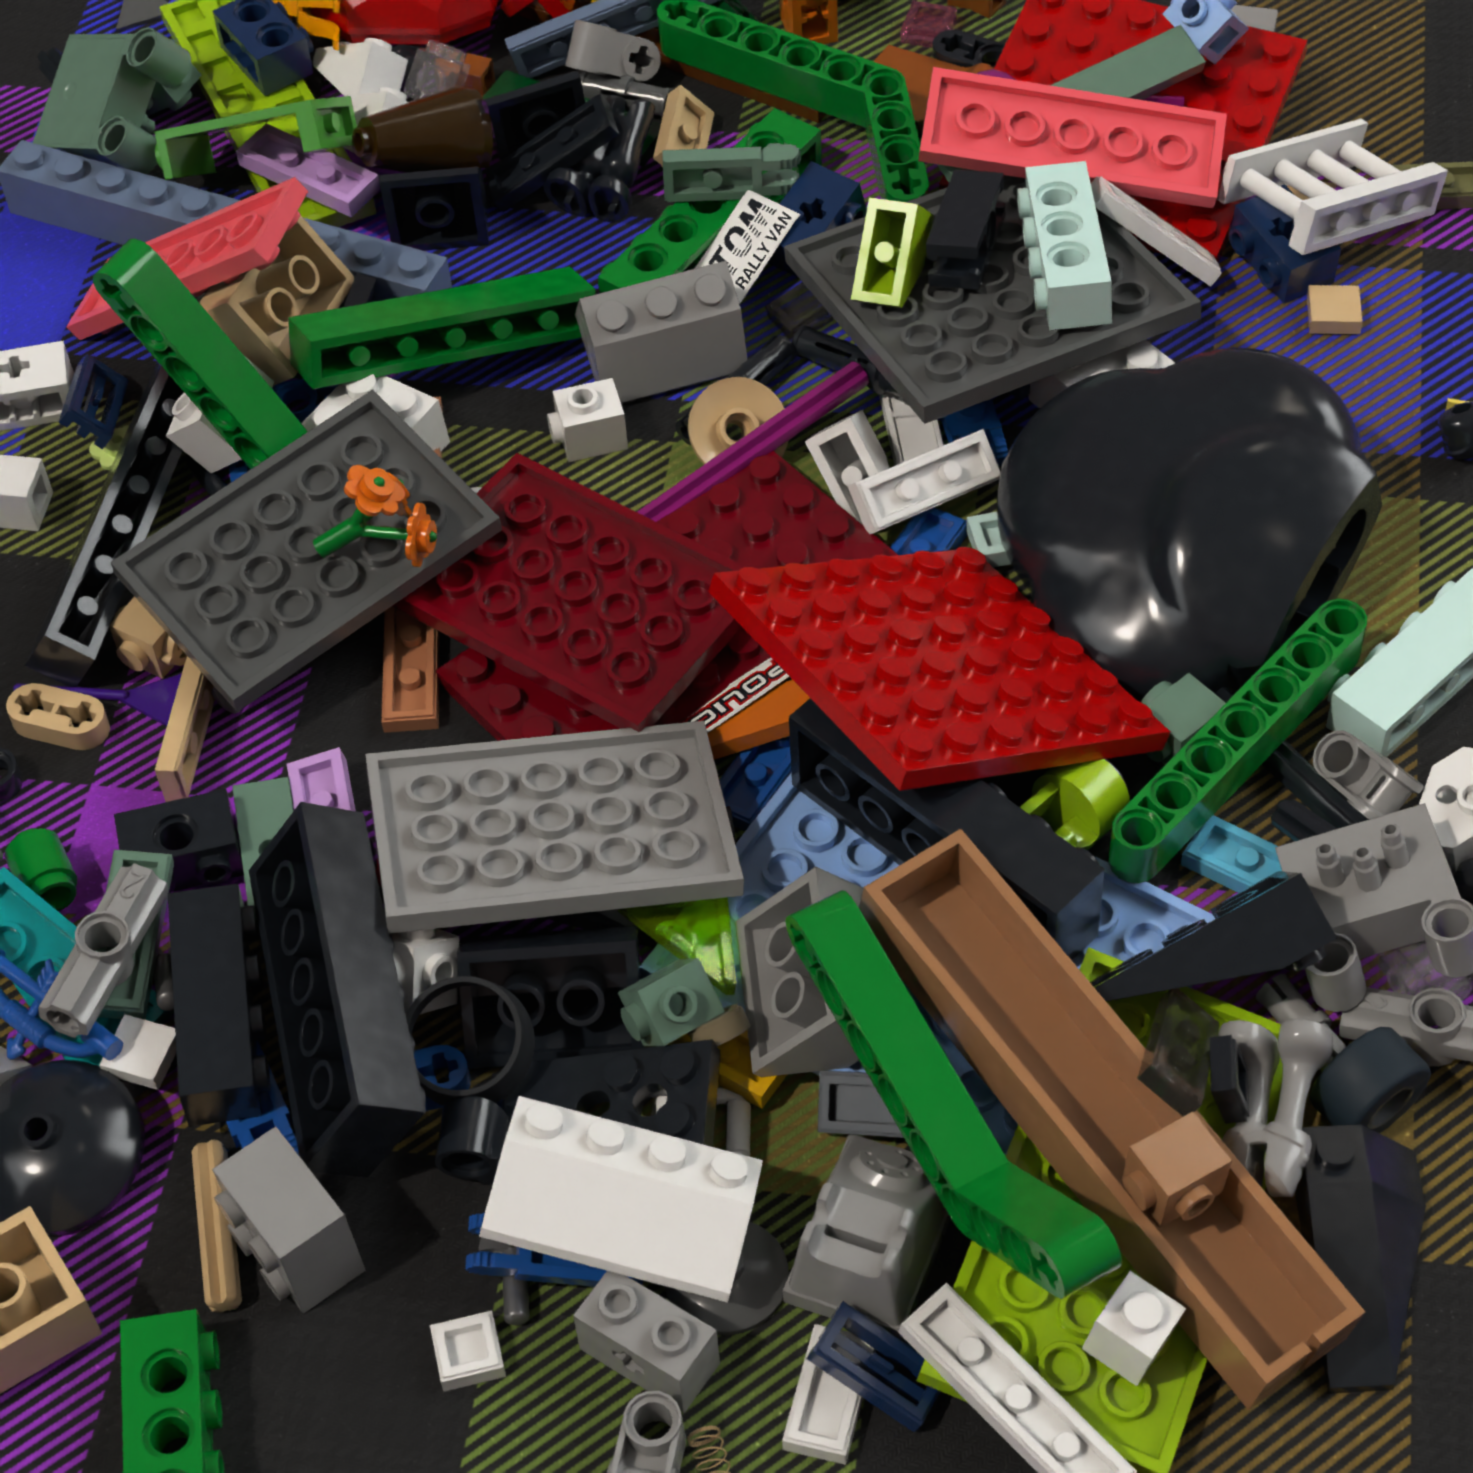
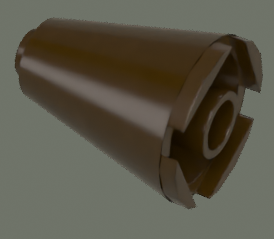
[352,86,493,173]

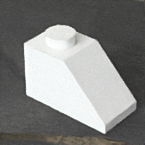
[805,410,889,525]

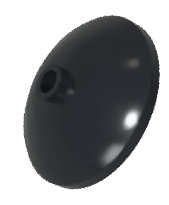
[0,1060,145,1237]

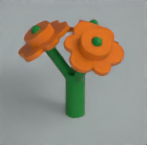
[313,465,437,567]

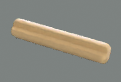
[191,1140,242,1313]

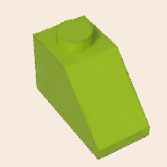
[851,198,934,308]

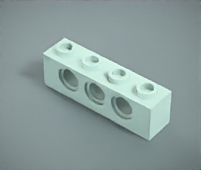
[1017,161,1112,330]

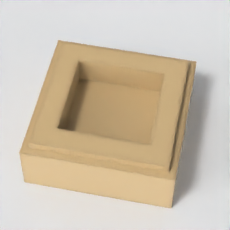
[1307,285,1363,334]

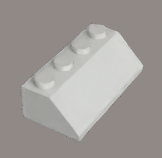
[479,1096,763,1303]

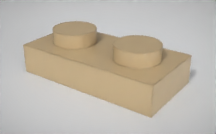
[653,85,715,167]

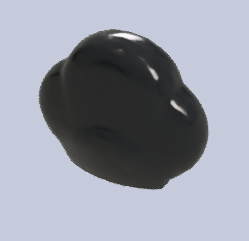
[997,347,1382,702]

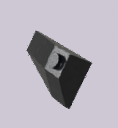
[1090,871,1337,1001]
[1295,1124,1426,1394]

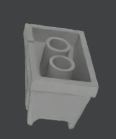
[783,1134,951,1341]

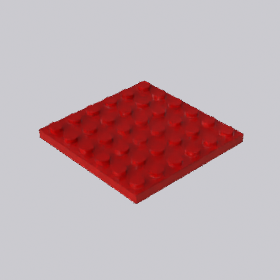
[939,0,1308,263]
[708,547,1171,791]

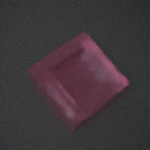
[901,1,957,48]

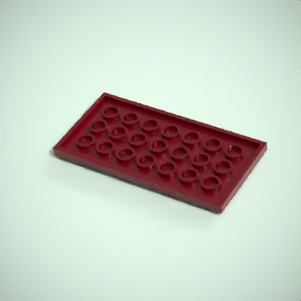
[435,451,898,741]

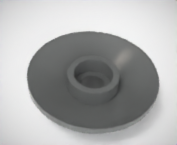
[665,1221,789,1335]

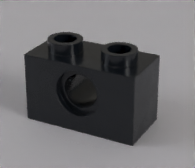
[114,789,244,893]

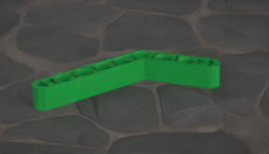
[657,0,929,202]
[93,239,308,469]
[786,890,1122,1299]

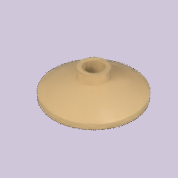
[688,377,788,464]

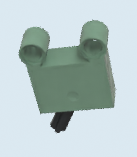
[33,27,191,174]

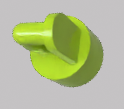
[1020,759,1130,850]

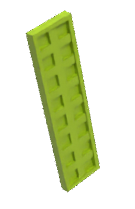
[159,0,377,227]

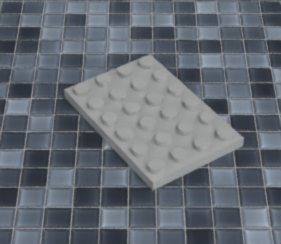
[366,721,744,933]

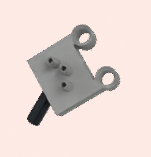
[1271,799,1473,1012]

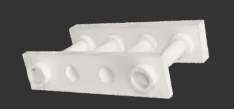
[1217,119,1448,255]

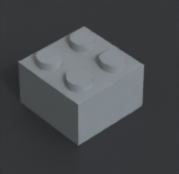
[212,1126,366,1314]

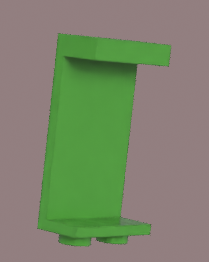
[154,96,357,180]

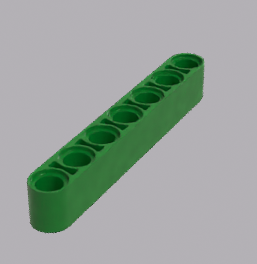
[1108,599,1367,883]

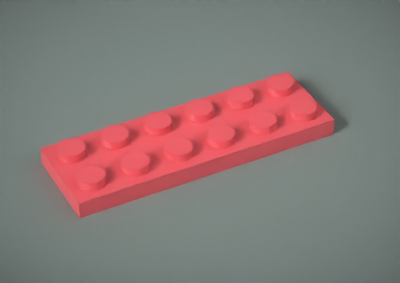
[918,67,1227,208]
[66,177,308,340]

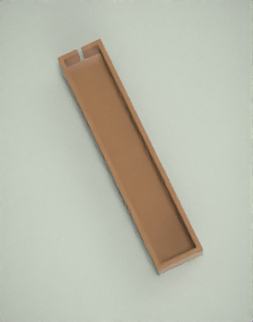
[859,829,1365,1410]

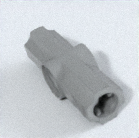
[38,863,169,1038]
[1339,987,1473,1066]

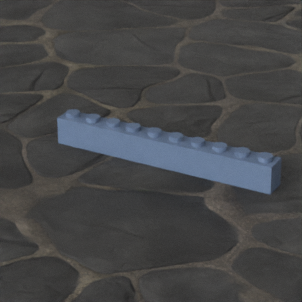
[0,140,452,307]

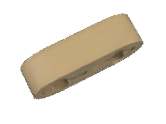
[6,683,110,750]

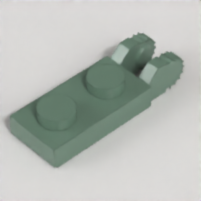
[662,143,801,202]

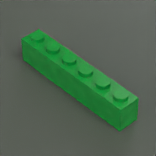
[288,266,595,389]

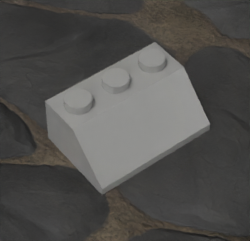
[575,261,748,405]
[735,866,864,1077]

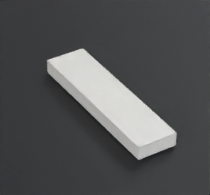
[898,1283,1137,1473]

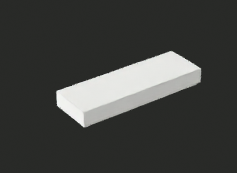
[1091,176,1222,287]
[847,429,1001,534]

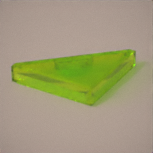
[618,897,737,995]

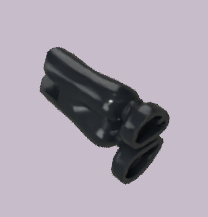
[544,95,655,222]

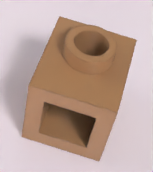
[1122,1112,1232,1228]

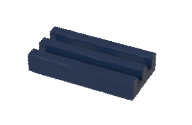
[59,354,129,449]
[806,1301,941,1432]

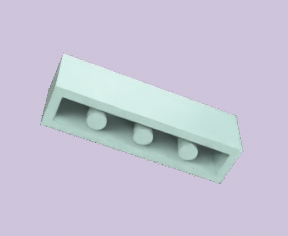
[1326,568,1473,757]

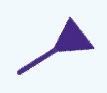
[13,674,182,726]

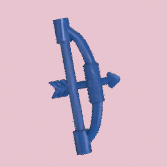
[0,948,123,1060]

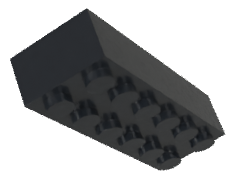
[789,698,1105,960]
[249,802,426,1178]

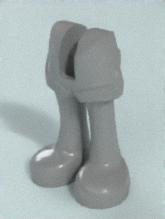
[1218,1019,1333,1197]

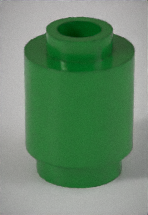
[4,828,78,911]

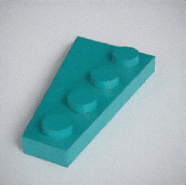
[0,867,174,1067]

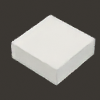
[99,1014,176,1090]
[430,1310,506,1392]

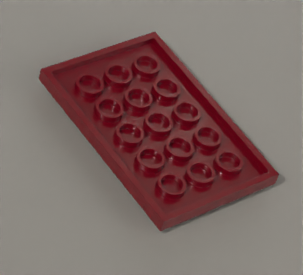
[393,453,746,732]

